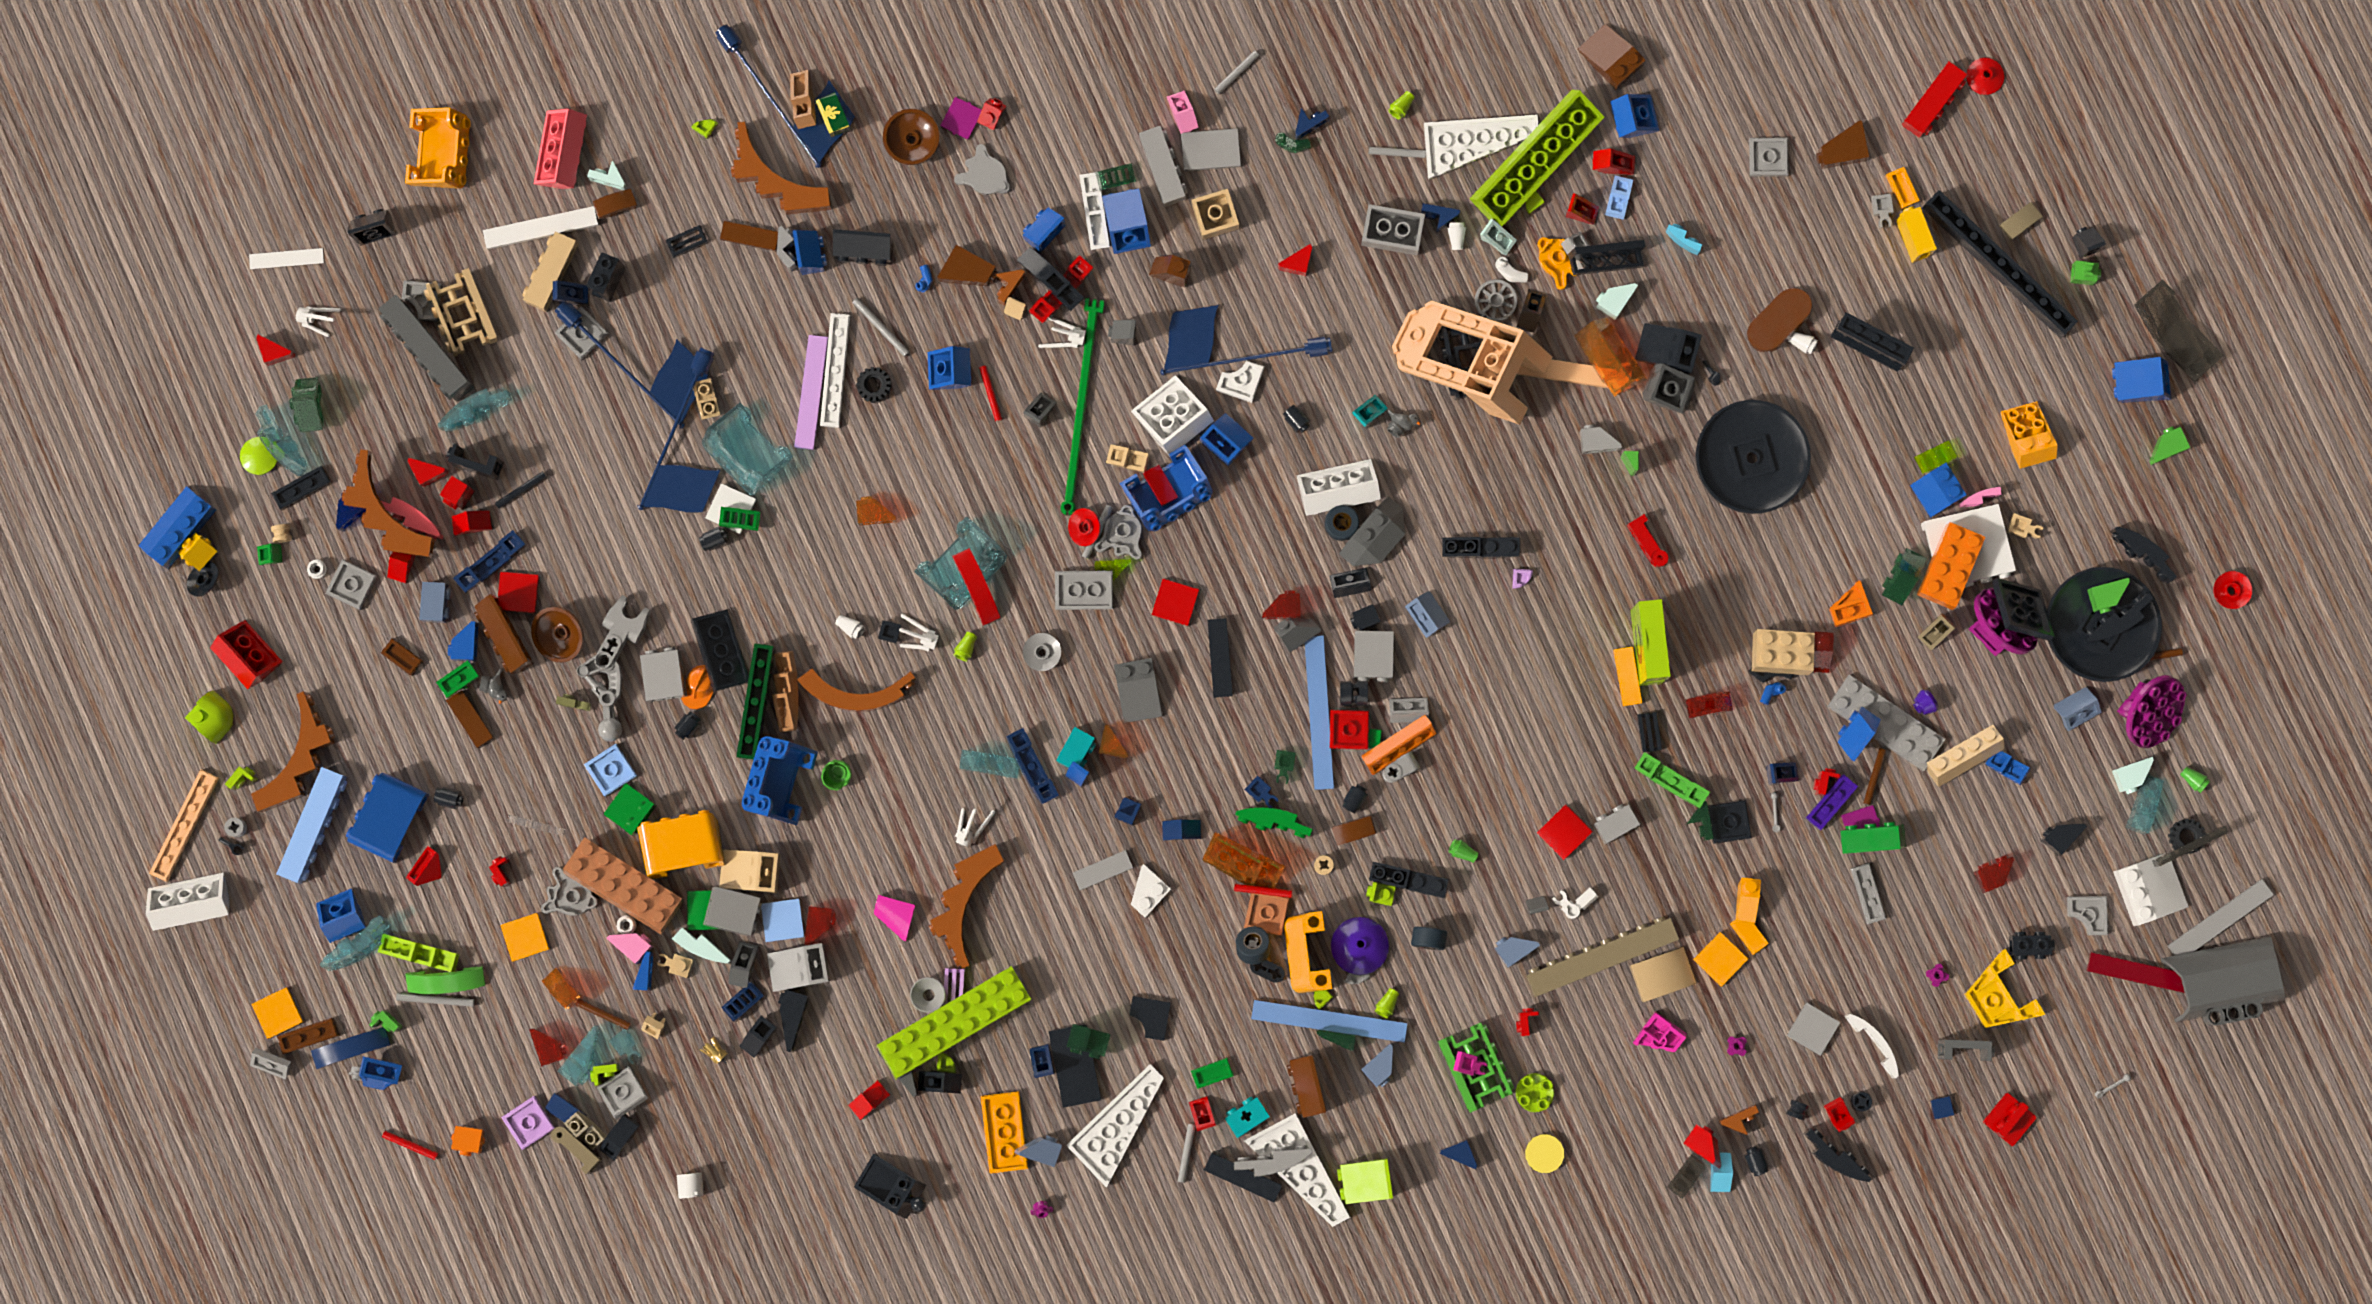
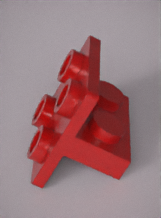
[1983,1093,2037,1146]

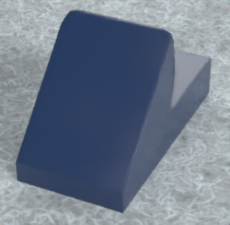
[1295,108,1329,140]
[1421,204,1460,232]
[553,280,588,305]

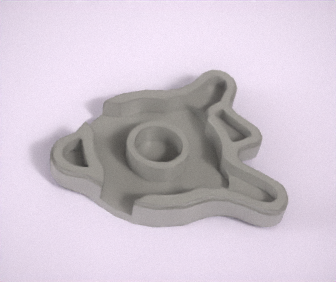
[954,144,1010,195]
[1095,505,1142,560]
[541,867,598,916]

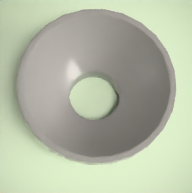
[910,977,945,1013]

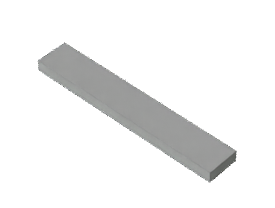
[2167,879,2273,956]

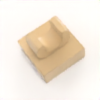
[641,1013,666,1039]

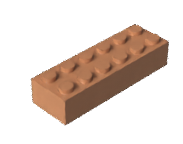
[563,837,683,935]

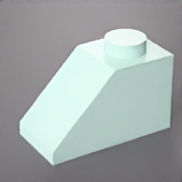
[1596,283,1638,320]
[2112,757,2154,794]

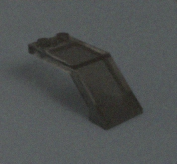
[2134,279,2224,382]

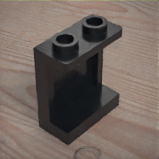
[586,252,626,302]
[447,444,504,480]

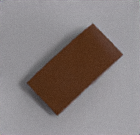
[593,189,637,219]
[1331,815,1377,846]

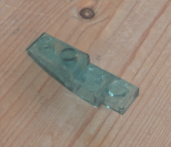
[438,389,512,432]
[255,404,307,477]
[319,915,392,971]

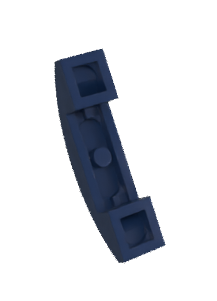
[453,530,525,593]
[1006,728,1059,804]
[311,1027,391,1069]

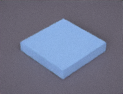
[584,744,637,797]
[761,899,804,942]

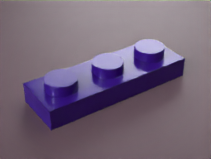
[1805,774,1858,831]

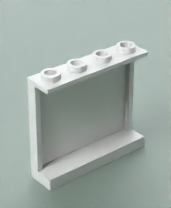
[1921,504,2016,587]

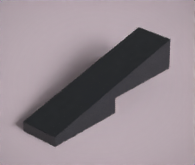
[1207,618,1233,698]

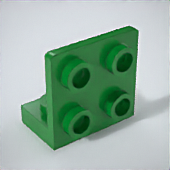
[604,784,657,837]

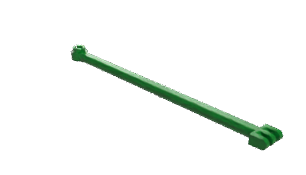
[1060,298,1104,516]

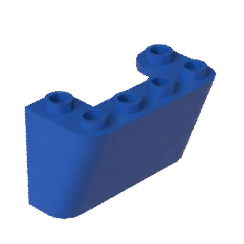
[1120,445,1213,532]
[742,736,818,825]
[346,772,429,863]

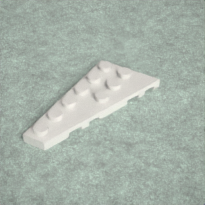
[1424,115,1538,180]
[1066,1064,1164,1188]
[1244,1114,1350,1227]

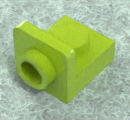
[225,766,258,790]
[1366,882,1395,906]
[590,1064,620,1086]

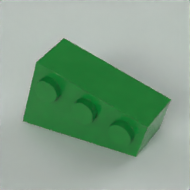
[1840,822,1906,854]

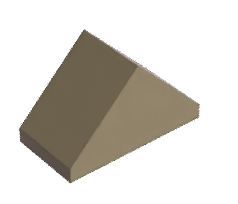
[1918,613,1956,650]

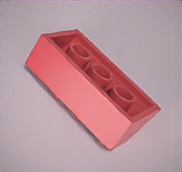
[534,109,587,189]

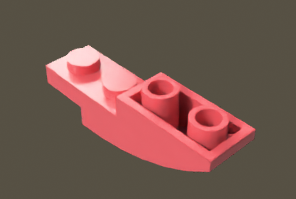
[381,497,443,541]

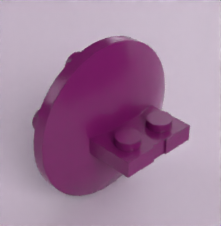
[1969,588,2038,656]
[2117,675,2187,748]

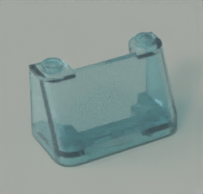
[702,403,793,495]
[914,516,1007,610]

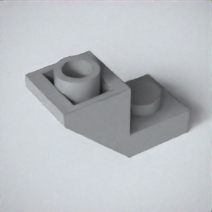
[777,226,797,272]

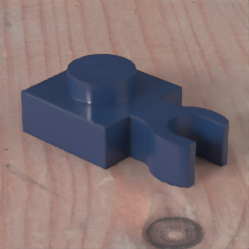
[1244,776,1278,808]

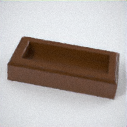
[381,638,423,676]

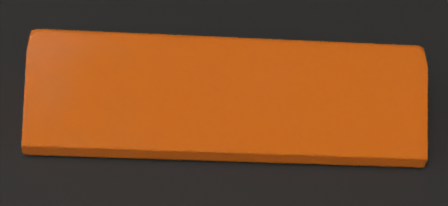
[1361,715,1437,775]

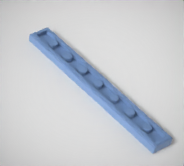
[1305,636,1334,790]
[1251,1000,1407,1043]

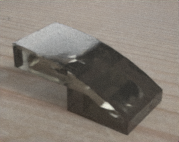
[1667,1154,1707,1199]

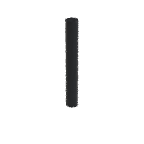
[495,471,547,509]

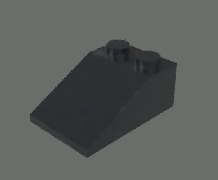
[347,209,397,246]

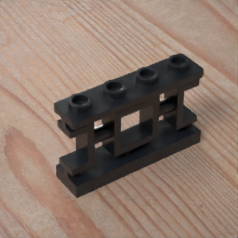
[1831,312,1914,372]
[1438,315,1487,400]

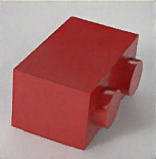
[440,476,475,510]

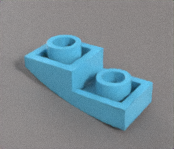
[1666,224,1702,255]

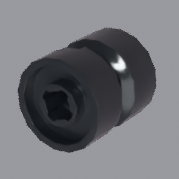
[1340,681,1368,706]

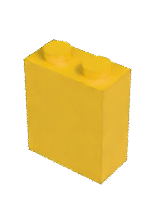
[1896,206,1937,263]

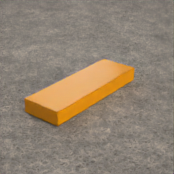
[1613,647,1642,707]

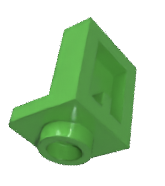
[369,1011,403,1032]

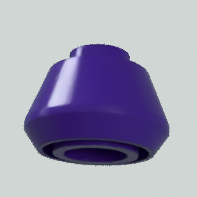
[1913,690,1938,715]

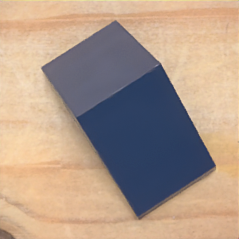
[1766,762,1799,785]
[1162,819,1201,841]
[1029,1044,1055,1078]
[1439,1140,1477,1169]

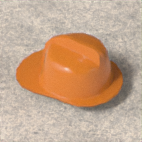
[681,665,713,710]

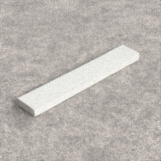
[483,206,599,250]
[820,313,850,428]

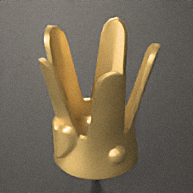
[700,1036,728,1064]

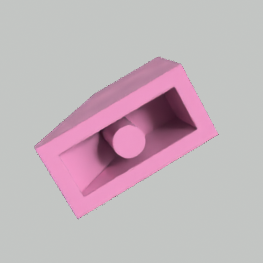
[1167,91,1199,134]
[606,933,653,964]

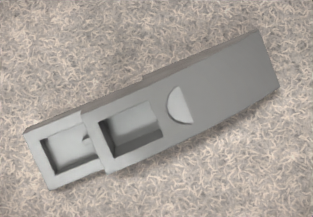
[1234,1145,1312,1177]

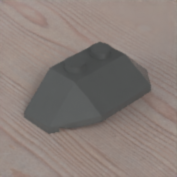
[1339,496,1405,566]

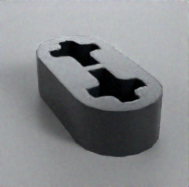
[1250,960,1285,983]

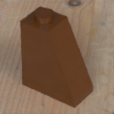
[1816,120,1869,169]
[937,245,998,286]
[1149,255,1191,288]

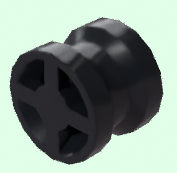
[1851,1092,1872,1111]
[1786,1099,1809,1121]

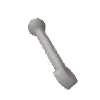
[1771,792,1780,832]
[2095,1074,2131,1099]

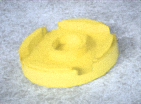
[1525,1134,1564,1173]

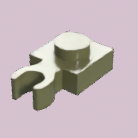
[556,694,591,711]

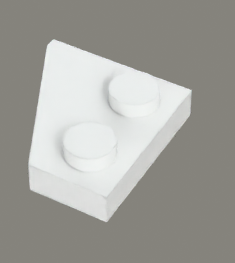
[1131,864,1171,918]

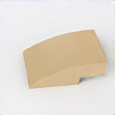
[1630,947,1696,1002]

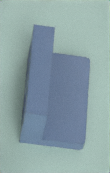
[1405,591,1450,638]
[2053,687,2102,731]

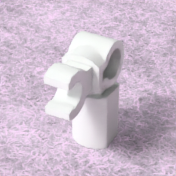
[1552,887,1598,919]

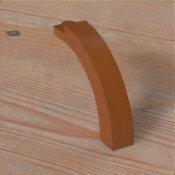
[797,668,916,712]

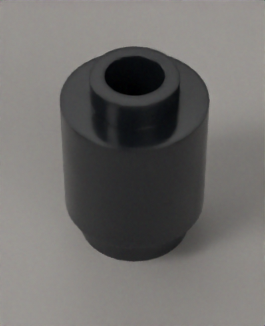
[1283,405,1311,433]
[699,526,729,551]
[674,711,702,740]
[1342,784,1368,814]
[434,787,464,810]
[1744,1146,1769,1176]

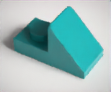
[1352,395,1388,428]

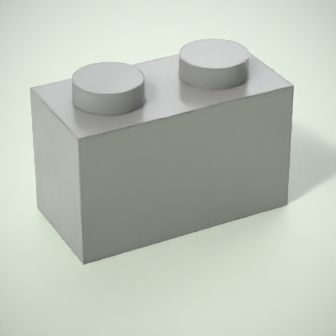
[1593,804,1640,844]

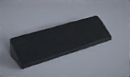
[1204,1153,1282,1202]

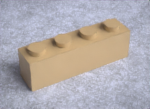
[522,231,579,312]
[1927,725,2005,787]

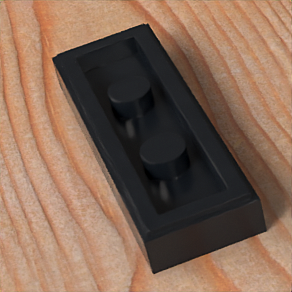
[271,465,332,511]

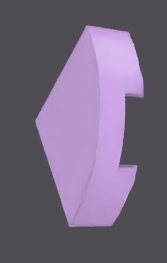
[1512,569,1533,589]

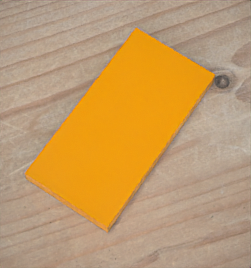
[981,1091,1028,1174]

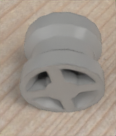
[225,818,247,837]

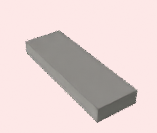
[1073,850,1133,891]
[1850,863,1886,924]

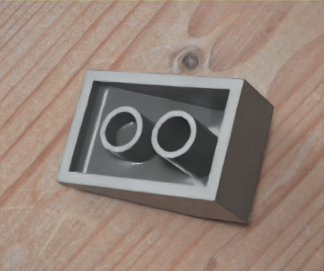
[1114,658,1162,723]

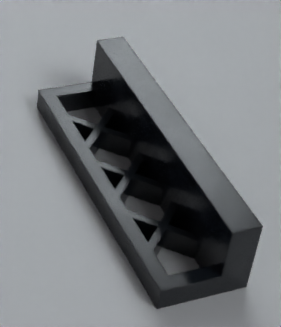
[1568,240,1646,275]

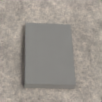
[1181,128,1241,172]
[1055,571,1113,610]

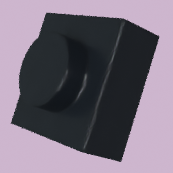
[878,620,902,644]

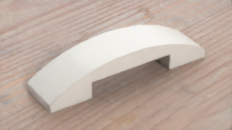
[1844,1014,1898,1078]

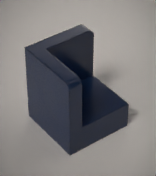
[1114,797,1141,826]

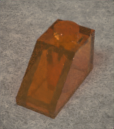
[856,496,897,526]
[542,968,583,1009]

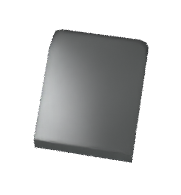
[1526,896,1549,915]

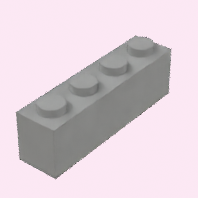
[1139,125,1188,207]

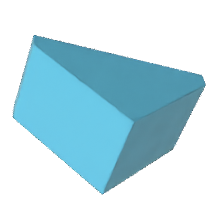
[1710,1153,1733,1192]

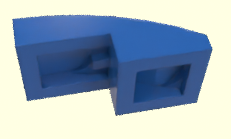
[1985,751,2031,786]
[1066,761,1090,787]

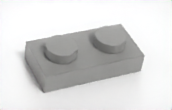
[250,1048,291,1080]

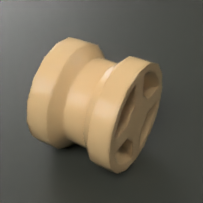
[271,524,292,543]
[1314,855,1334,875]

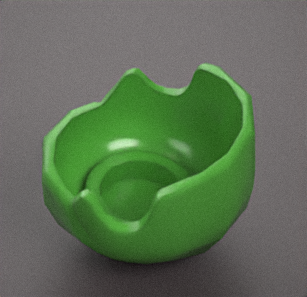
[821,760,852,791]

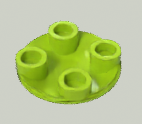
[240,437,279,475]
[1516,1073,1554,1112]

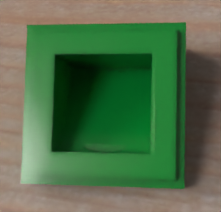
[257,543,282,565]

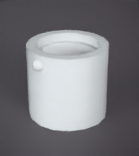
[677,1173,704,1199]

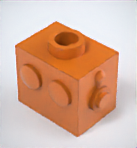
[451,1126,485,1156]

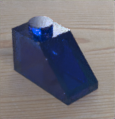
[336,494,366,532]

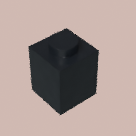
[1350,604,1381,631]

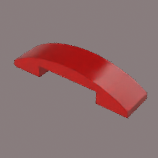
[1029,255,1094,324]
[952,548,1000,626]

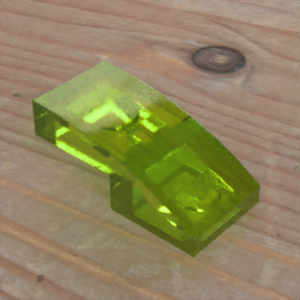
[1914,440,1957,474]

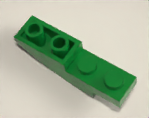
[1235,808,1312,839]

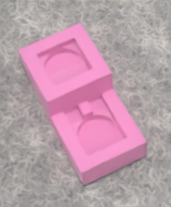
[1960,487,2001,508]

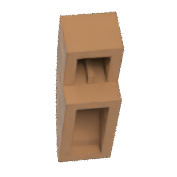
[790,70,816,129]

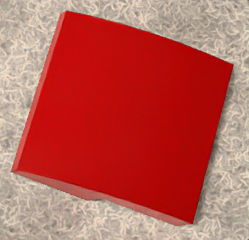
[1537,804,1593,860]

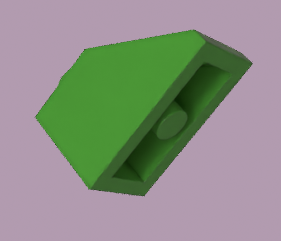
[2149,426,2190,465]
[2087,578,2130,614]

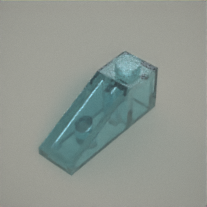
[959,750,1019,779]
[2126,774,2164,835]
[558,1025,600,1086]

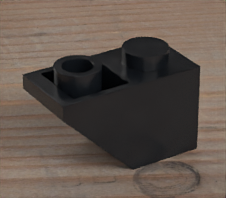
[739,1015,779,1058]

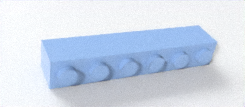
[276,767,347,884]

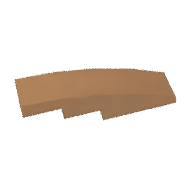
[772,651,798,732]

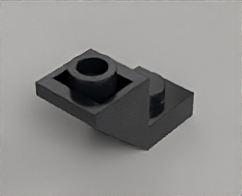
[599,1114,640,1161]

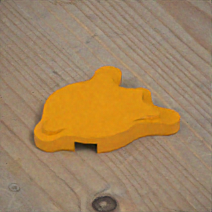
[1537,237,1577,290]

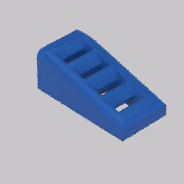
[633,951,654,991]

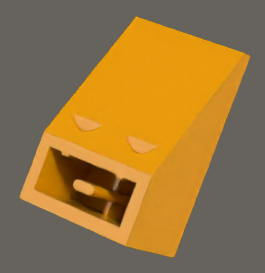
[2001,401,2058,469]

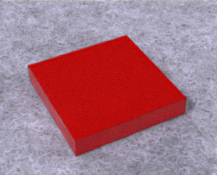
[497,572,539,613]
[1151,578,1199,626]
[1329,710,1369,750]

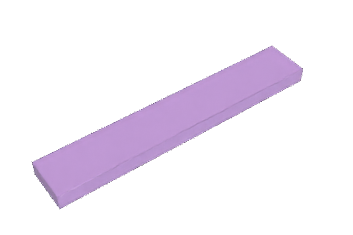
[794,335,828,450]

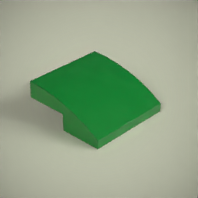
[687,891,717,930]

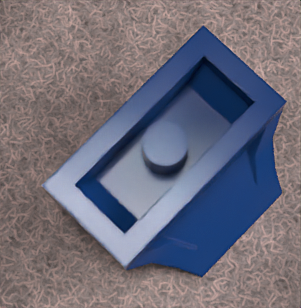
[359,1056,402,1090]

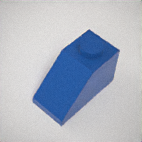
[448,621,479,662]

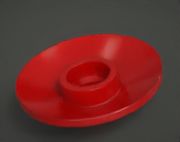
[1966,58,2004,95]
[1068,508,1101,546]
[2213,571,2252,609]

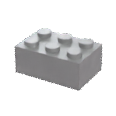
[1361,204,1425,255]

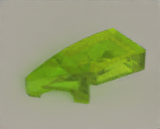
[1094,559,1131,580]

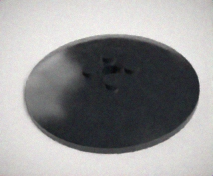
[1695,400,1811,514]
[2047,567,2162,682]

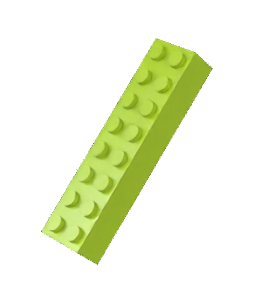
[1470,90,1604,227]
[876,966,1031,1080]

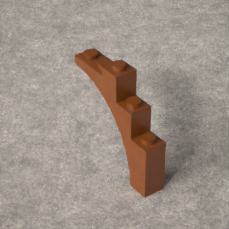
[731,121,831,215]
[342,449,435,558]
[251,691,335,813]
[929,844,1005,969]

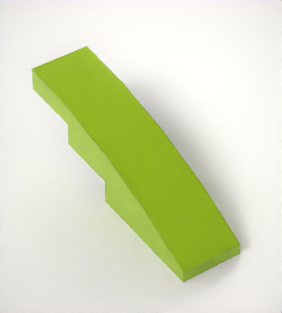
[378,934,460,972]

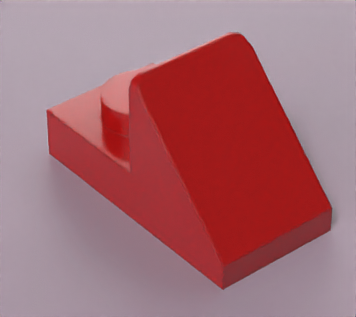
[848,1080,890,1120]

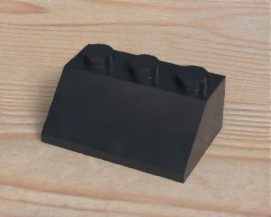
[833,229,893,266]

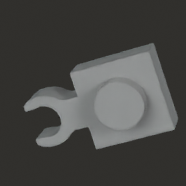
[1871,194,1894,229]

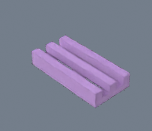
[943,968,965,1006]

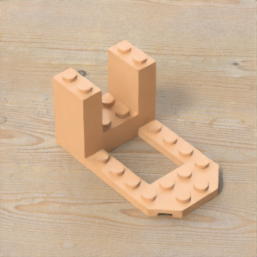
[1392,301,1552,425]

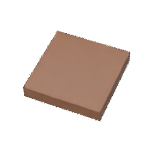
[1244,893,1289,936]

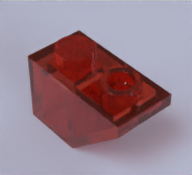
[1974,855,2014,893]

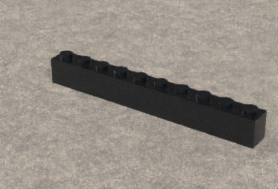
[1922,190,2078,339]

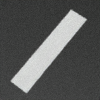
[249,248,324,269]

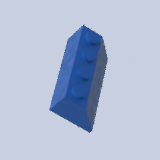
[138,486,217,569]

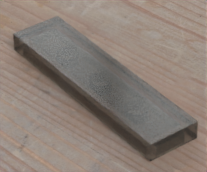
[2152,826,2228,867]

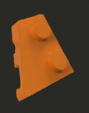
[1829,580,1873,627]

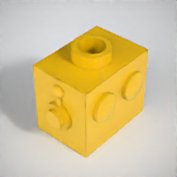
[178,532,217,571]

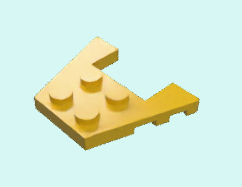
[1964,949,2045,1028]

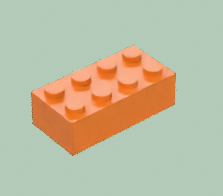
[1917,522,1985,610]

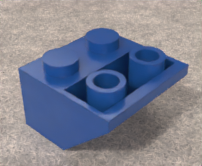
[1200,413,1254,466]

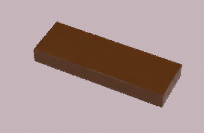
[720,221,778,252]
[446,690,494,748]
[277,1018,339,1055]

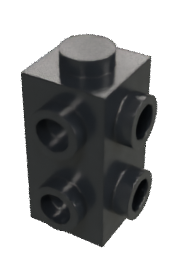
[2009,932,2055,960]

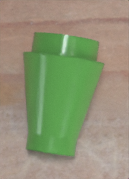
[2180,766,2210,793]
[1448,839,1478,863]

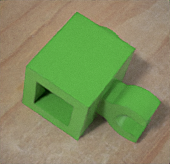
[2070,261,2101,285]

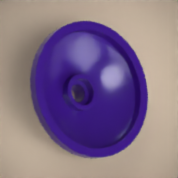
[1331,917,1389,975]

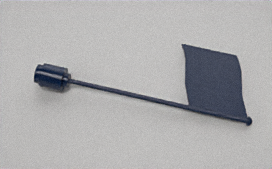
[715,24,855,168]
[555,301,709,429]
[1160,305,1332,376]
[637,347,720,513]

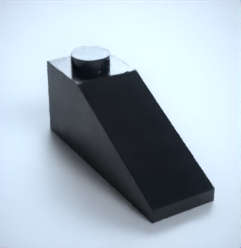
[778,990,809,1052]

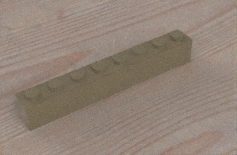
[1526,916,1679,997]

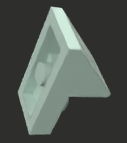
[587,161,627,190]
[1480,219,1517,255]

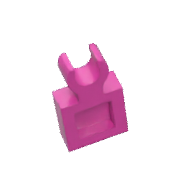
[1453,1051,1487,1076]

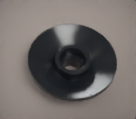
[187,561,219,597]

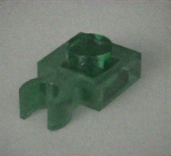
[1274,750,1296,785]

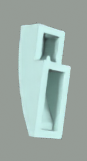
[672,927,732,964]

